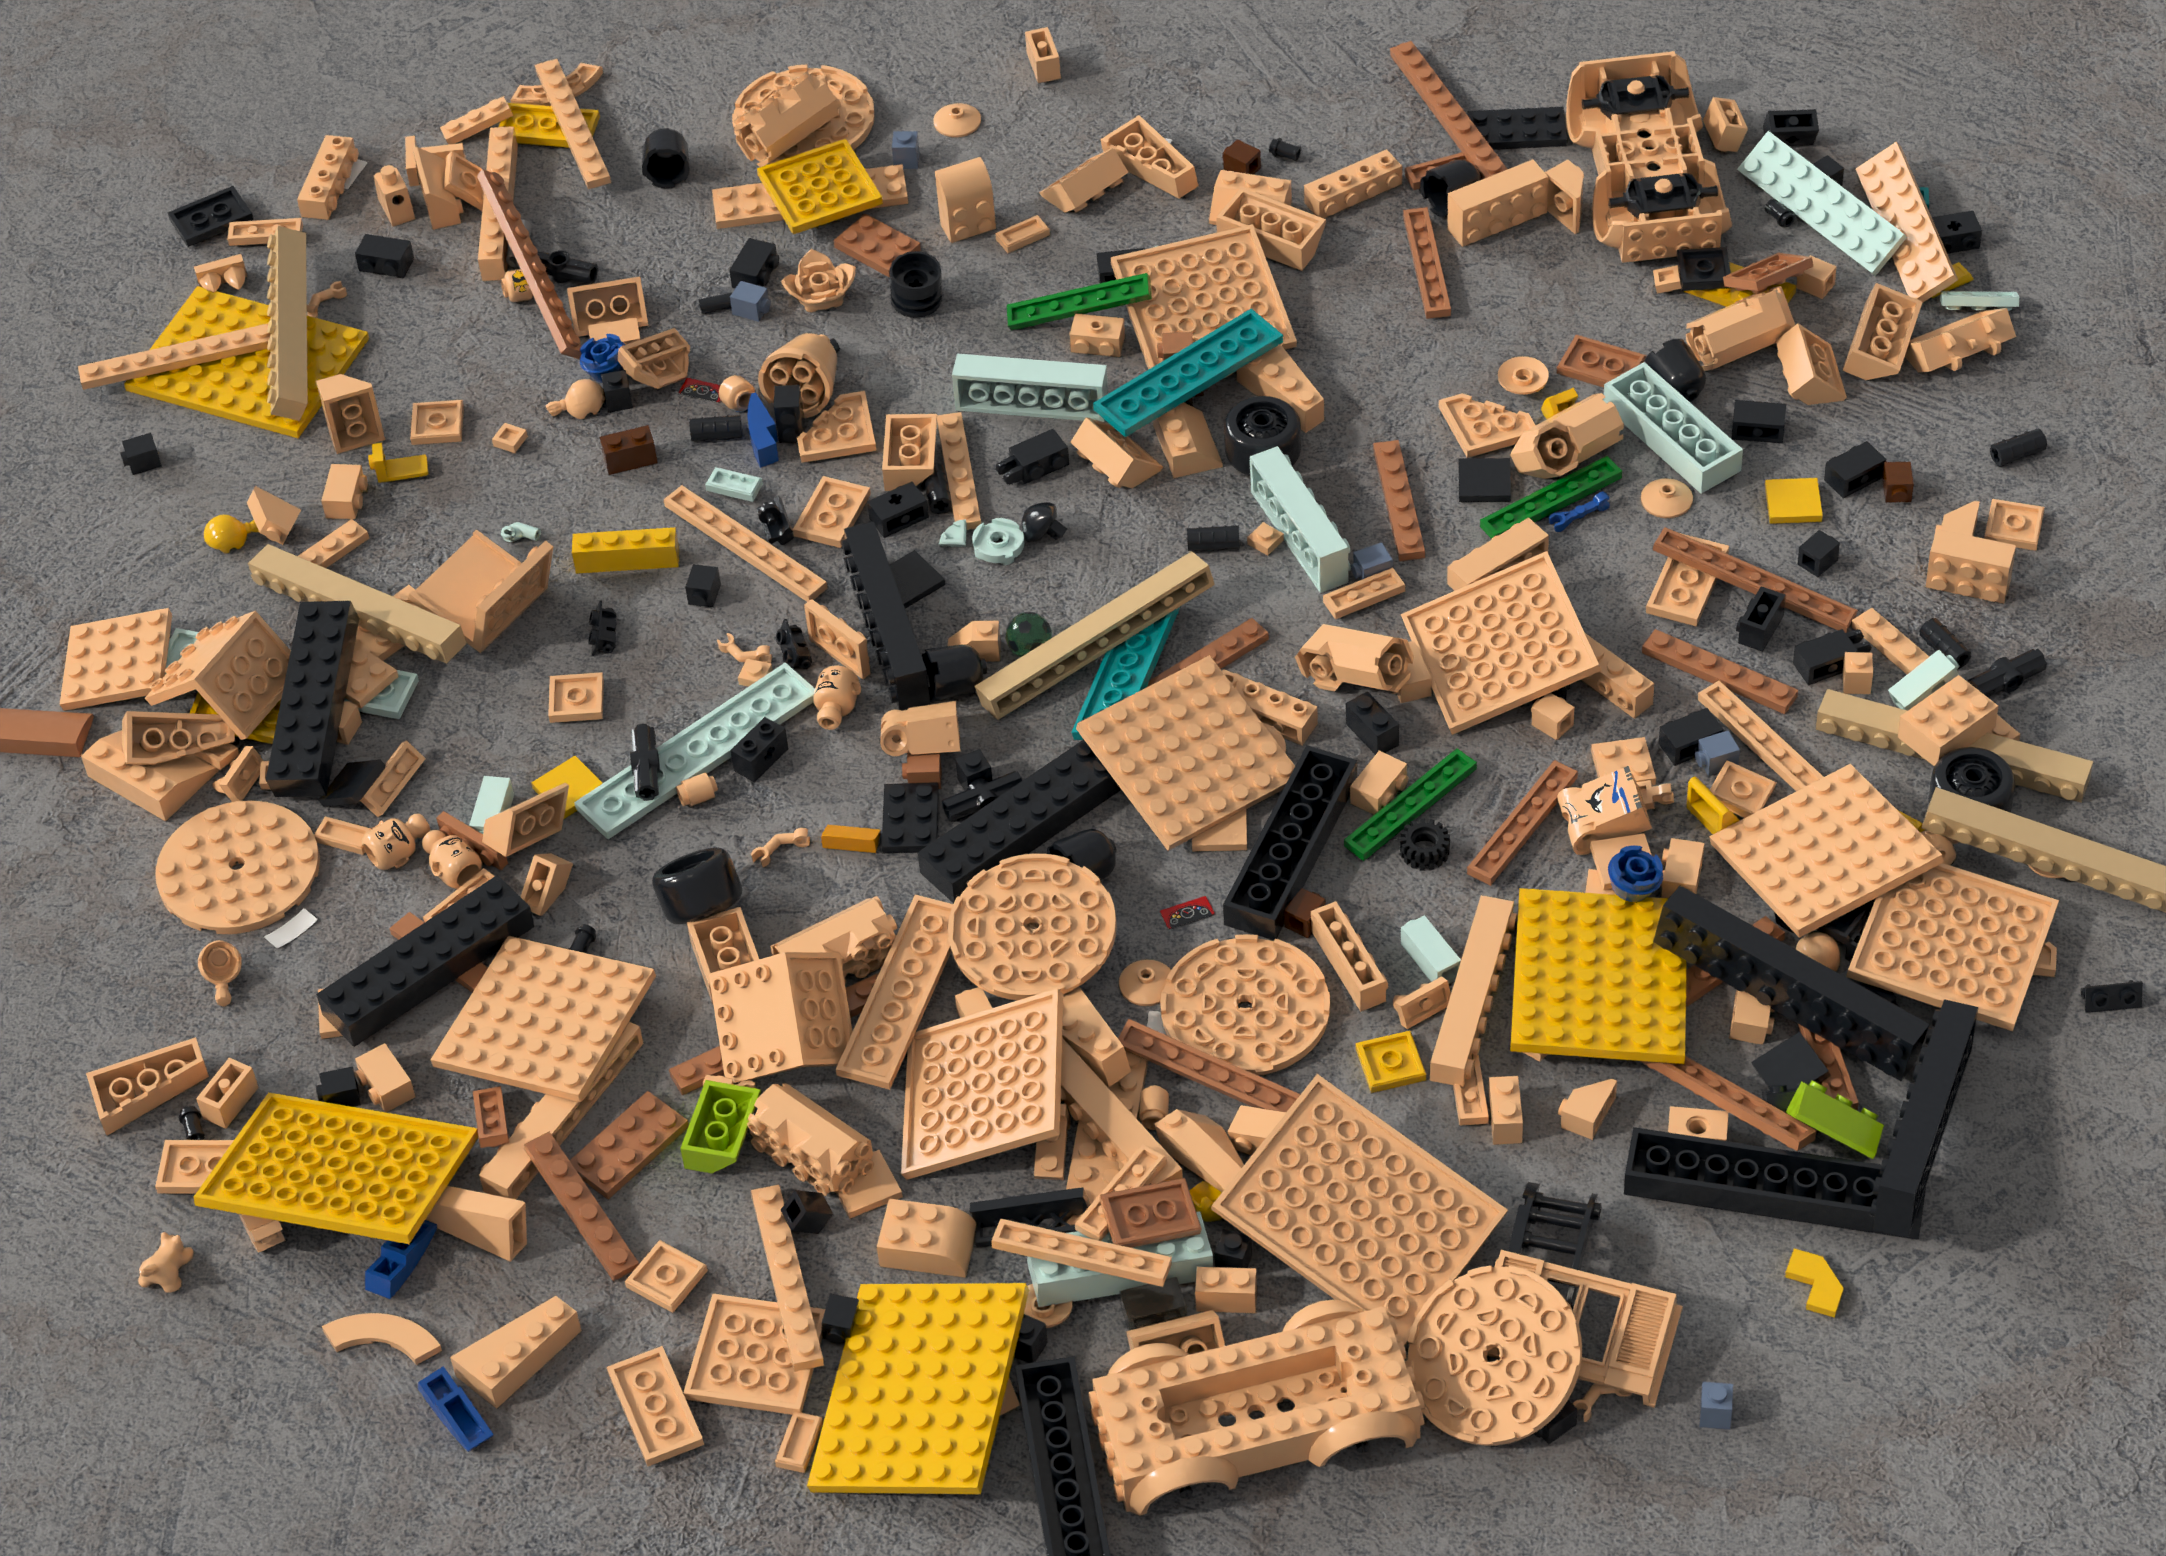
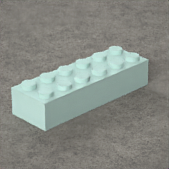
[952,354,1109,422]
[1604,362,1743,494]
[1250,446,1351,593]
[1027,1212,1213,1307]

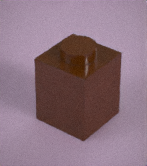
[1222,139,1261,175]
[1882,461,1914,503]
[1284,888,1326,938]

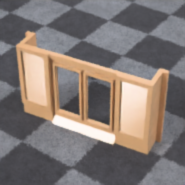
[1487,1250,1683,1408]

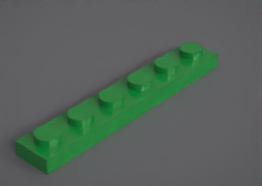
[1007,273,1152,331]
[1480,456,1622,539]
[1344,748,1477,861]

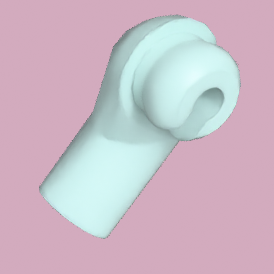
[501,522,541,542]

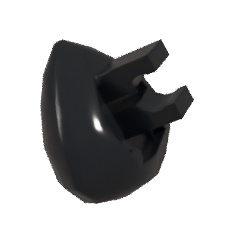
[1022,502,1067,542]

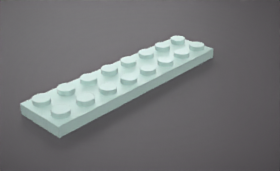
[1737,131,1907,276]

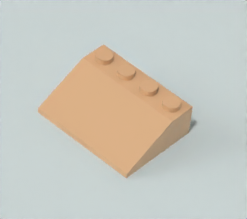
[81,730,220,821]

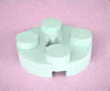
[972,518,1025,565]

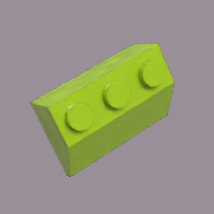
[680,1080,761,1174]
[1785,1081,1884,1159]

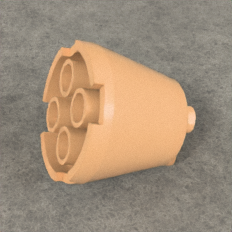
[758,333,837,418]

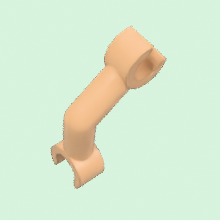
[307,281,347,318]
[717,633,772,663]
[751,828,810,867]
[1573,1383,1632,1422]

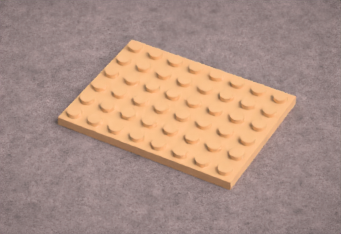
[1211,1074,1508,1347]

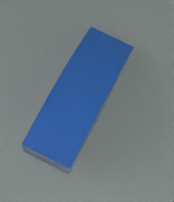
[747,392,779,468]
[365,1220,437,1299]
[418,1366,494,1452]

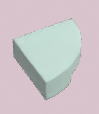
[939,519,967,547]

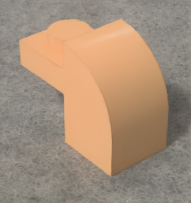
[239,1214,285,1253]

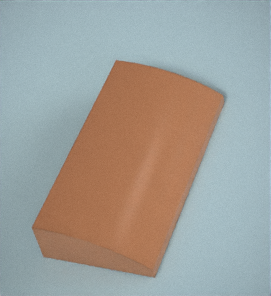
[0,708,94,757]

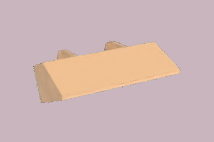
[1905,308,2016,373]

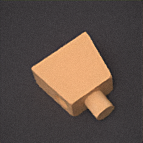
[374,165,415,227]

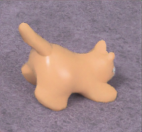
[138,1232,194,1293]

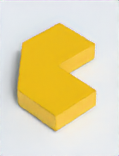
[1785,1248,1844,1318]

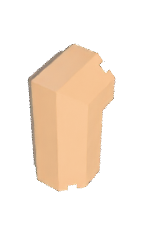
[1686,286,1795,371]
[1510,393,1624,479]
[1295,624,1414,692]

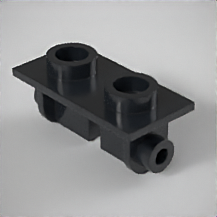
[588,600,617,656]
[776,619,812,670]
[2081,980,2143,1013]

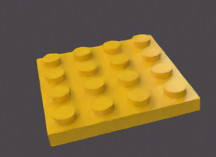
[757,138,883,235]

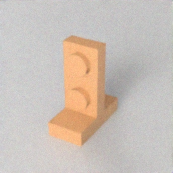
[405,136,466,186]
[1034,1104,1071,1180]

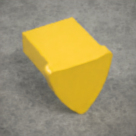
[1541,387,1578,419]

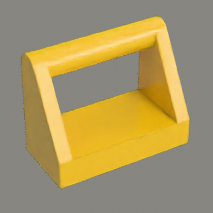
[1686,776,1740,834]

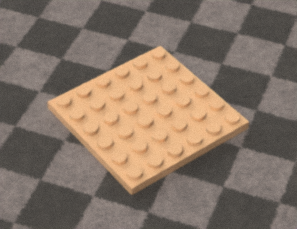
[1111,224,1297,370]
[1401,551,1601,735]
[1076,655,1295,851]
[1709,764,1943,938]
[1846,863,2059,1031]
[430,936,656,1102]
[901,988,1063,1180]

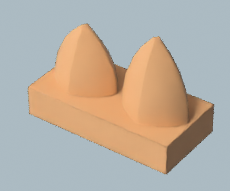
[194,254,247,293]
[213,746,264,802]
[1393,976,1451,1029]

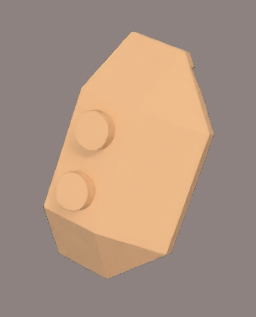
[618,328,690,389]

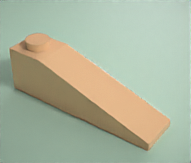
[122,711,235,765]
[1154,1109,1244,1192]

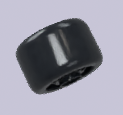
[1224,396,1301,476]
[1928,747,2015,813]
[652,847,742,925]

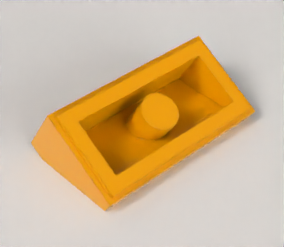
[821,825,881,853]

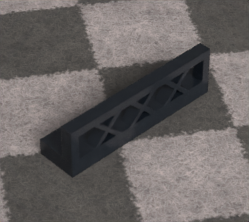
[970,1187,1091,1248]

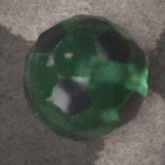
[1005,612,1052,657]

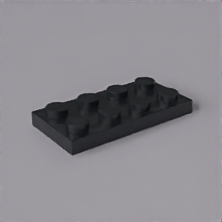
[1467,107,1567,150]

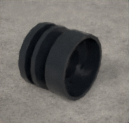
[890,251,942,318]

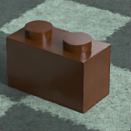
[599,425,658,475]

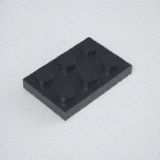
[167,186,254,247]
[882,782,939,854]

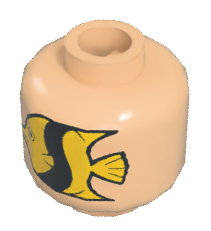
[501,269,533,303]

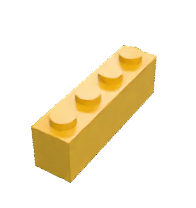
[572,527,679,574]

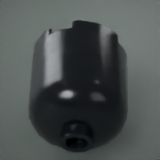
[642,128,690,189]
[1420,159,1482,217]
[1644,339,1706,402]
[921,644,987,701]
[1047,829,1117,880]

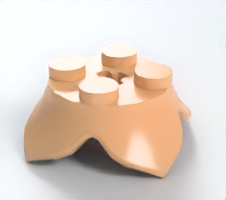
[781,249,856,312]

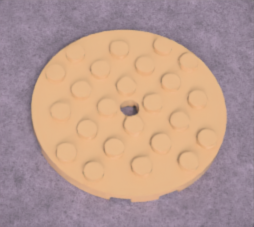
[732,64,875,164]
[155,801,320,934]
[948,854,1117,1001]
[1160,934,1330,1076]
[1405,1266,1582,1446]

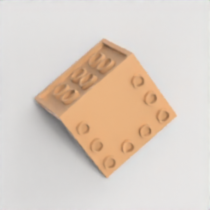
[408,529,554,653]
[145,610,291,740]
[709,952,853,1084]

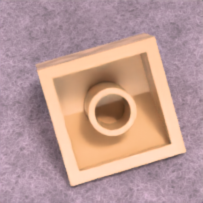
[1545,159,1584,234]

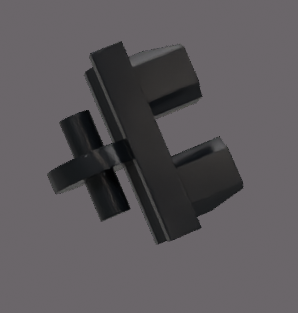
[756,496,794,545]

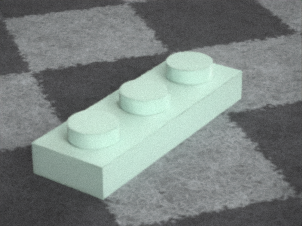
[1940,291,2019,310]

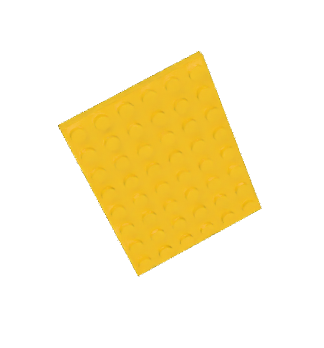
[124,286,369,438]
[1510,888,1686,1064]
[194,1092,479,1244]
[807,1283,1029,1494]

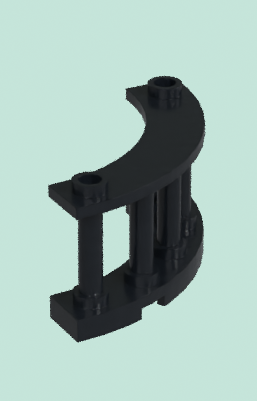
[1508,1182,1602,1310]

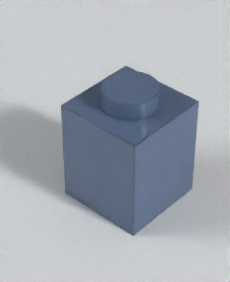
[892,131,920,169]
[730,281,771,322]
[1351,542,1393,580]
[1695,730,1740,776]
[1699,1382,1733,1430]

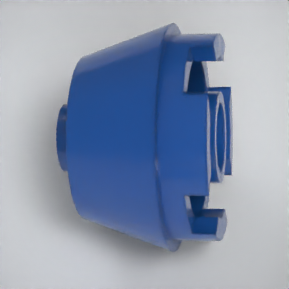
[580,334,625,383]
[1608,845,1663,902]

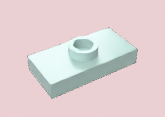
[705,467,763,502]

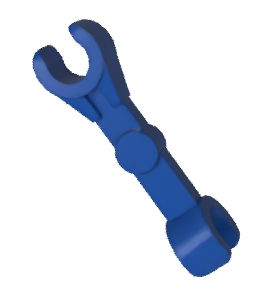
[1549,492,1610,532]

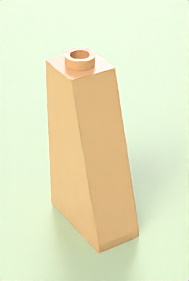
[425,1186,527,1262]

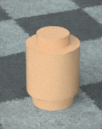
[676,773,718,807]
[1139,1085,1169,1130]

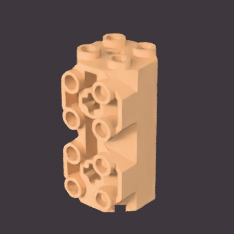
[734,72,841,167]
[770,896,897,984]
[747,1083,874,1196]

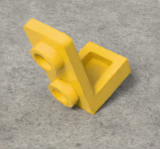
[368,443,429,483]

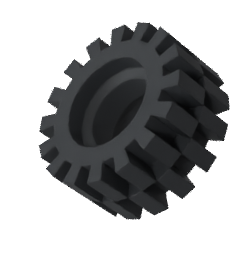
[1400,818,1450,871]

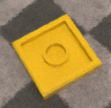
[1765,478,1823,524]
[531,756,603,819]
[1355,1031,1426,1093]

